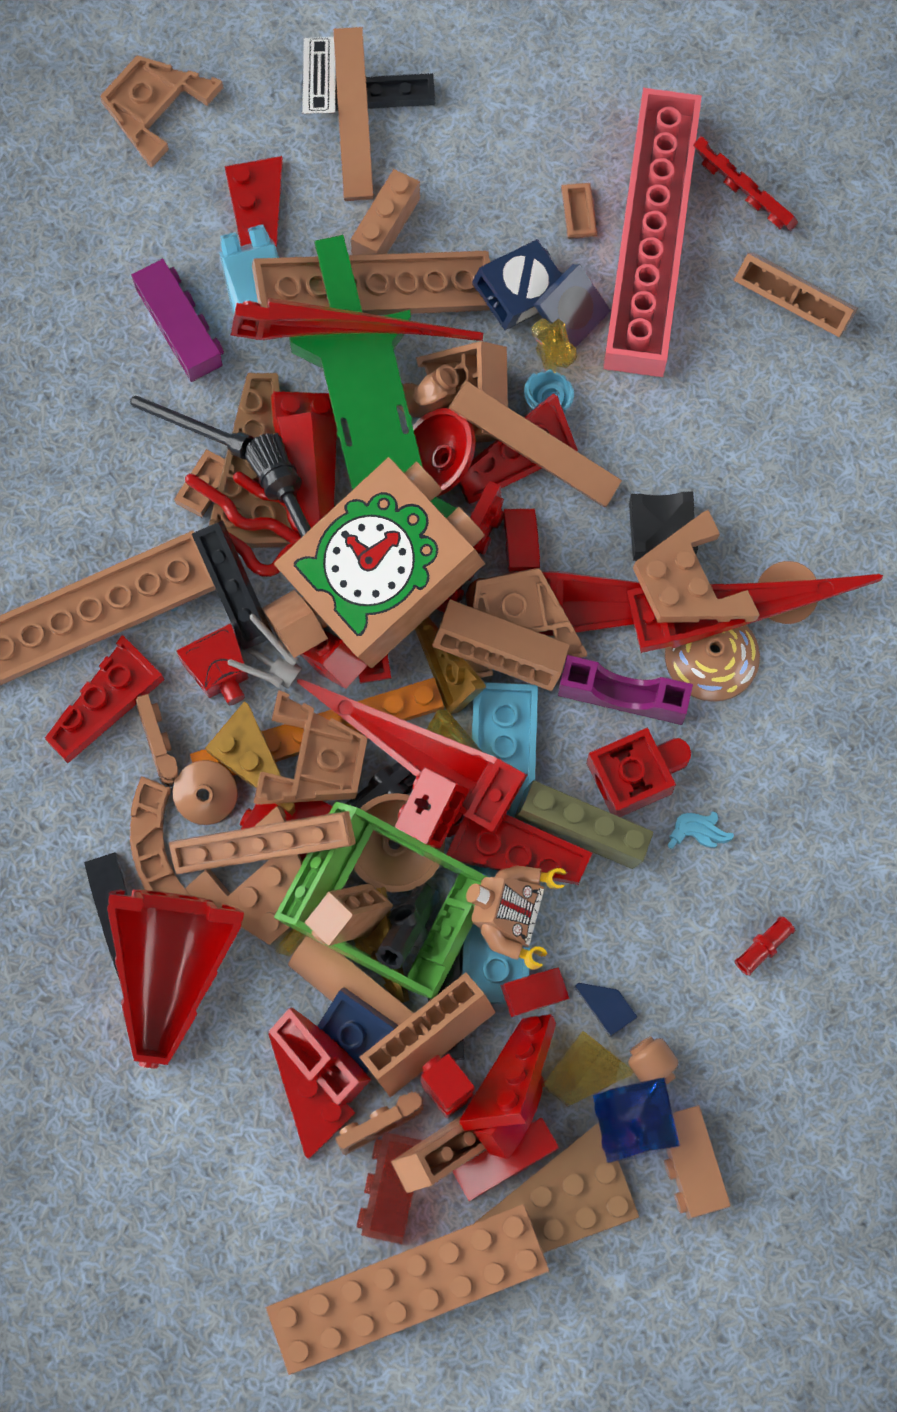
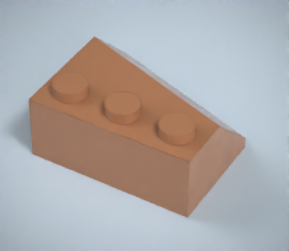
[416,341,508,442]

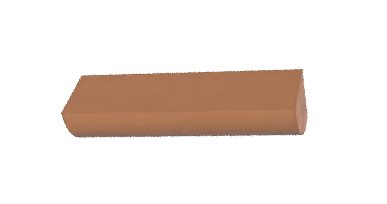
[733,252,858,337]
[432,600,569,691]
[288,936,414,1026]
[360,973,496,1097]

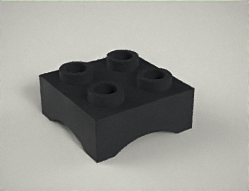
[629,491,698,561]

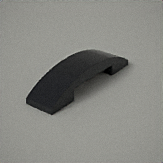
[84,852,128,981]

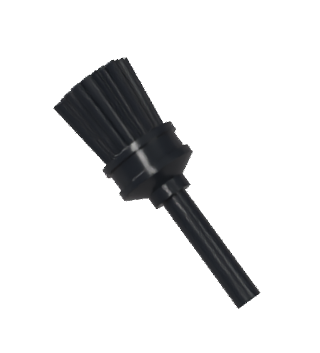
[243,433,311,538]

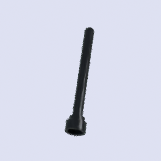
[130,395,254,460]

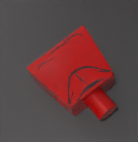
[176,623,249,706]

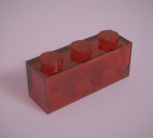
[356,1132,423,1246]

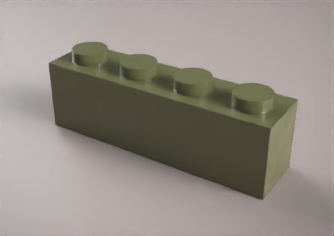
[514,780,654,869]

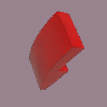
[503,508,540,571]
[500,967,570,1018]

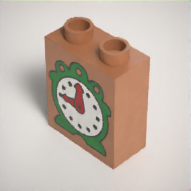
[274,457,485,668]

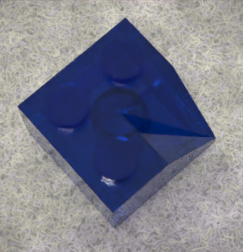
[593,1078,680,1163]

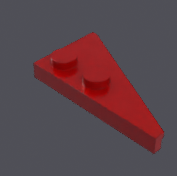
[268,1033,356,1160]

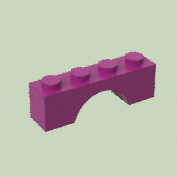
[558,655,693,725]

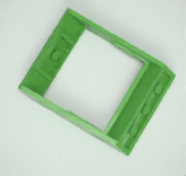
[274,801,487,999]

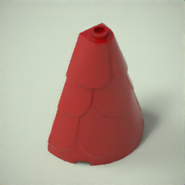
[107,889,244,1069]

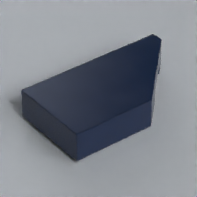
[574,983,638,1037]

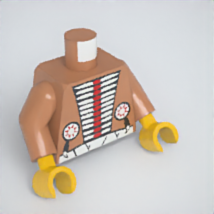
[466,866,567,970]

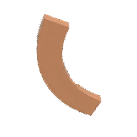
[130,776,192,896]

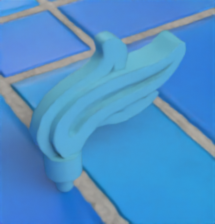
[668,812,734,849]

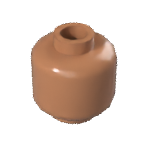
[628,1036,678,1089]

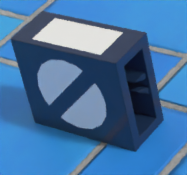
[472,239,563,331]

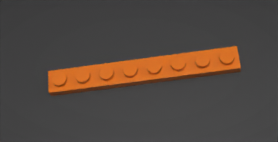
[190,677,444,776]

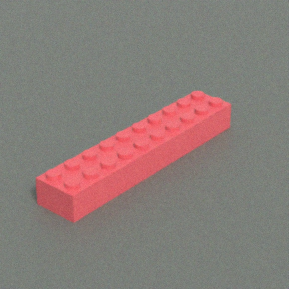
[603,88,702,377]

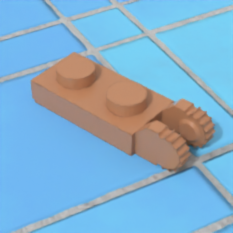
[136,694,179,786]
[335,1091,424,1155]

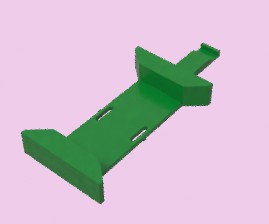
[289,235,457,518]

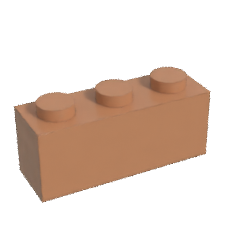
[351,169,420,255]
[262,590,328,658]
[305,883,394,946]
[654,1105,731,1219]
[391,1116,485,1193]

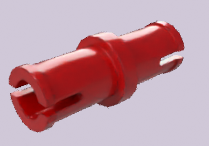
[734,916,795,976]

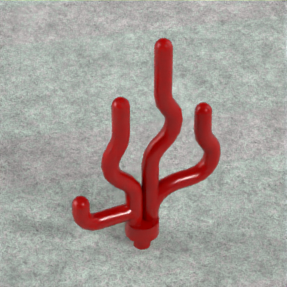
[185,471,335,577]

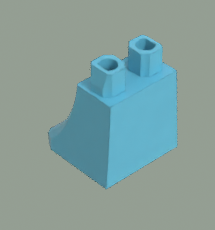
[219,225,279,315]

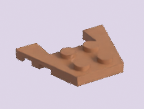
[100,55,223,168]
[633,510,760,622]
[466,568,587,678]
[253,690,368,804]
[184,806,303,945]

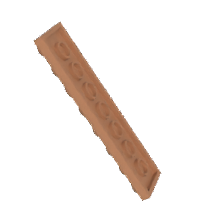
[252,251,490,315]
[0,530,216,685]
[266,1204,550,1375]

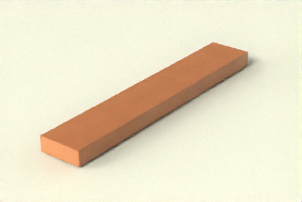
[333,27,373,201]
[448,381,622,507]
[169,811,356,874]

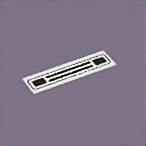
[302,37,335,114]

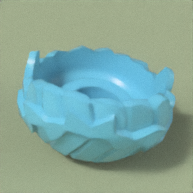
[524,369,574,413]

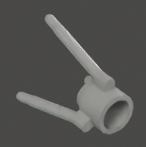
[227,614,302,689]

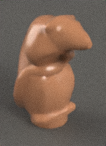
[398,365,459,418]

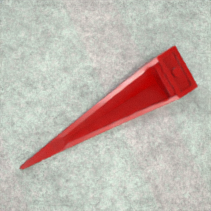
[231,297,484,341]
[271,391,337,528]
[538,571,642,636]
[627,574,883,653]
[296,679,528,833]

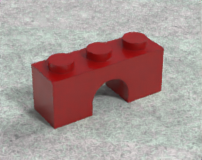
[421,1054,475,1119]

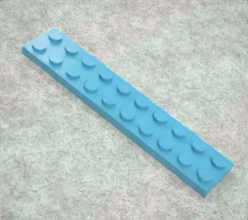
[462,683,538,1005]

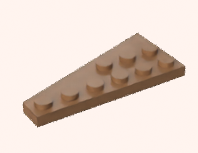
[208,373,293,548]
[473,1119,639,1253]

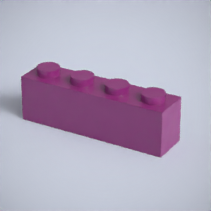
[131,259,224,382]

